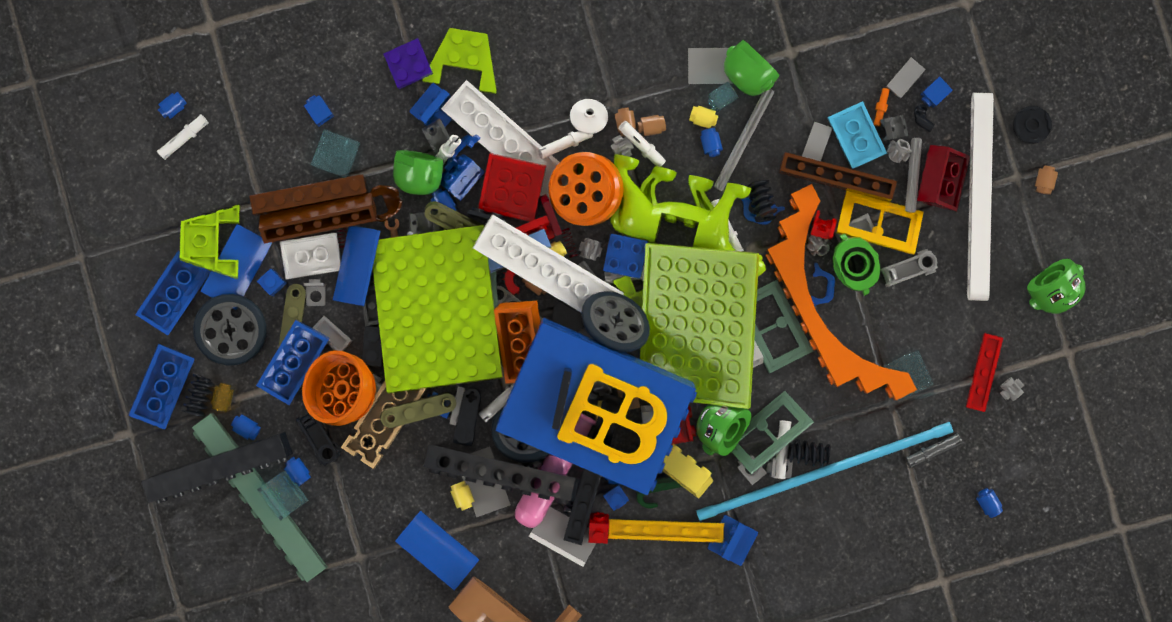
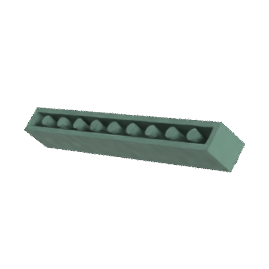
[192,413,328,582]

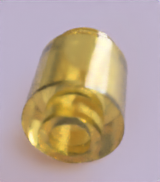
[211,383,234,412]

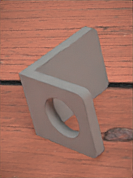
[304,279,326,306]
[766,457,793,478]

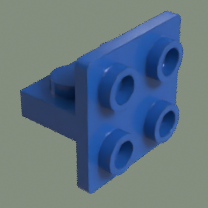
[410,83,452,130]
[440,154,485,201]
[603,234,648,279]
[707,515,758,566]

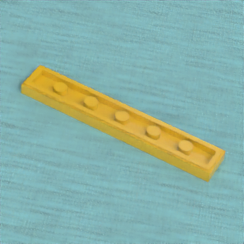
[608,519,724,543]

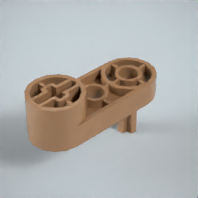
[448,576,582,622]

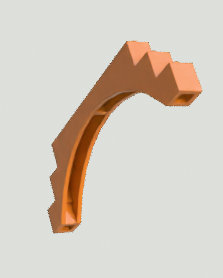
[765,184,917,400]

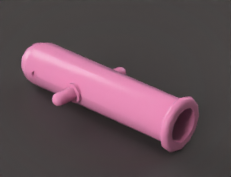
[515,413,596,528]

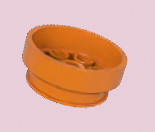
[549,152,623,226]
[302,350,376,426]

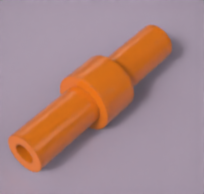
[873,88,890,127]

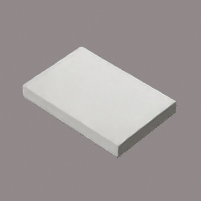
[280,232,341,280]

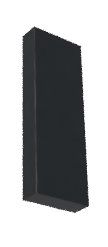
[552,368,572,430]

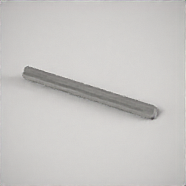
[714,89,774,191]

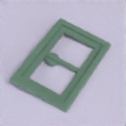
[754,280,813,374]
[731,391,814,475]

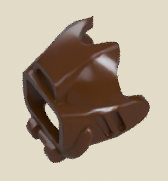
[370,185,403,222]

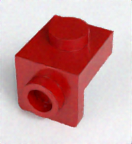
[588,512,609,544]

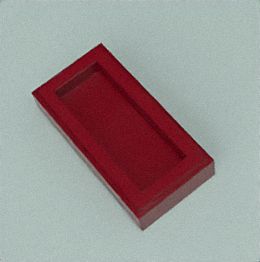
[540,194,562,236]

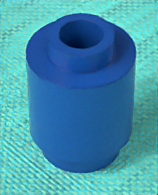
[157,92,187,119]
[700,128,723,157]
[431,189,457,211]
[231,414,261,441]
[284,457,311,486]
[976,488,1003,518]

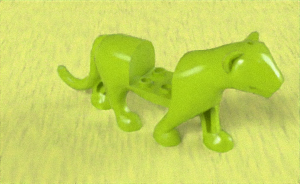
[577,154,766,277]

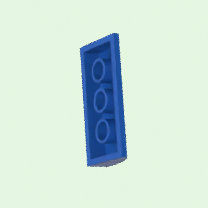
[200,224,273,310]
[333,226,381,306]
[135,250,211,335]
[256,320,330,405]
[128,343,195,430]
[395,511,480,590]

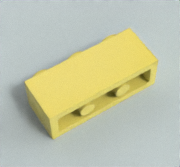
[663,444,713,499]

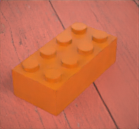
[494,301,541,383]

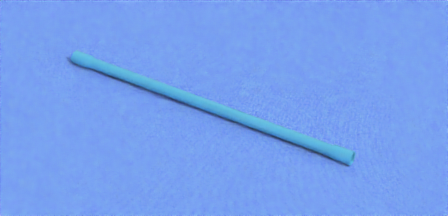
[696,422,953,521]

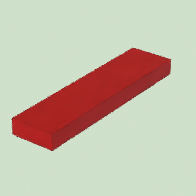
[965,333,1003,412]

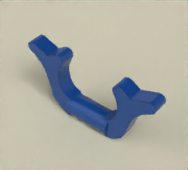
[444,134,480,172]
[741,197,785,225]
[811,263,835,307]

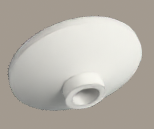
[570,99,608,134]

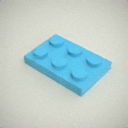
[828,101,887,169]

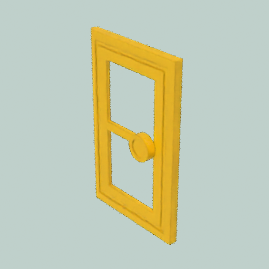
[836,191,924,255]

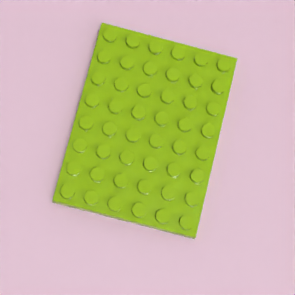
[373,225,503,393]
[640,243,759,409]

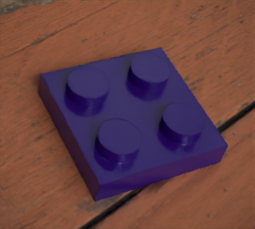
[384,38,433,89]

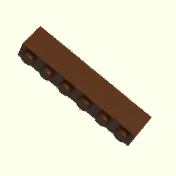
[778,152,897,202]
[249,174,368,216]
[259,193,376,244]

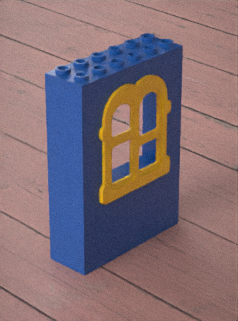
[496,318,697,496]

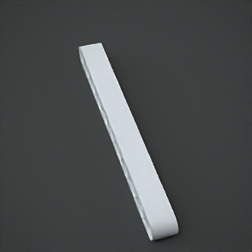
[967,93,993,301]

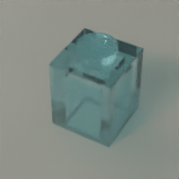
[707,82,738,112]

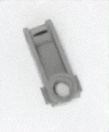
[880,249,938,287]

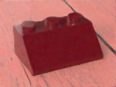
[917,145,970,212]

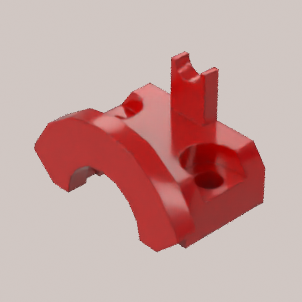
[811,210,837,240]
[502,270,520,295]

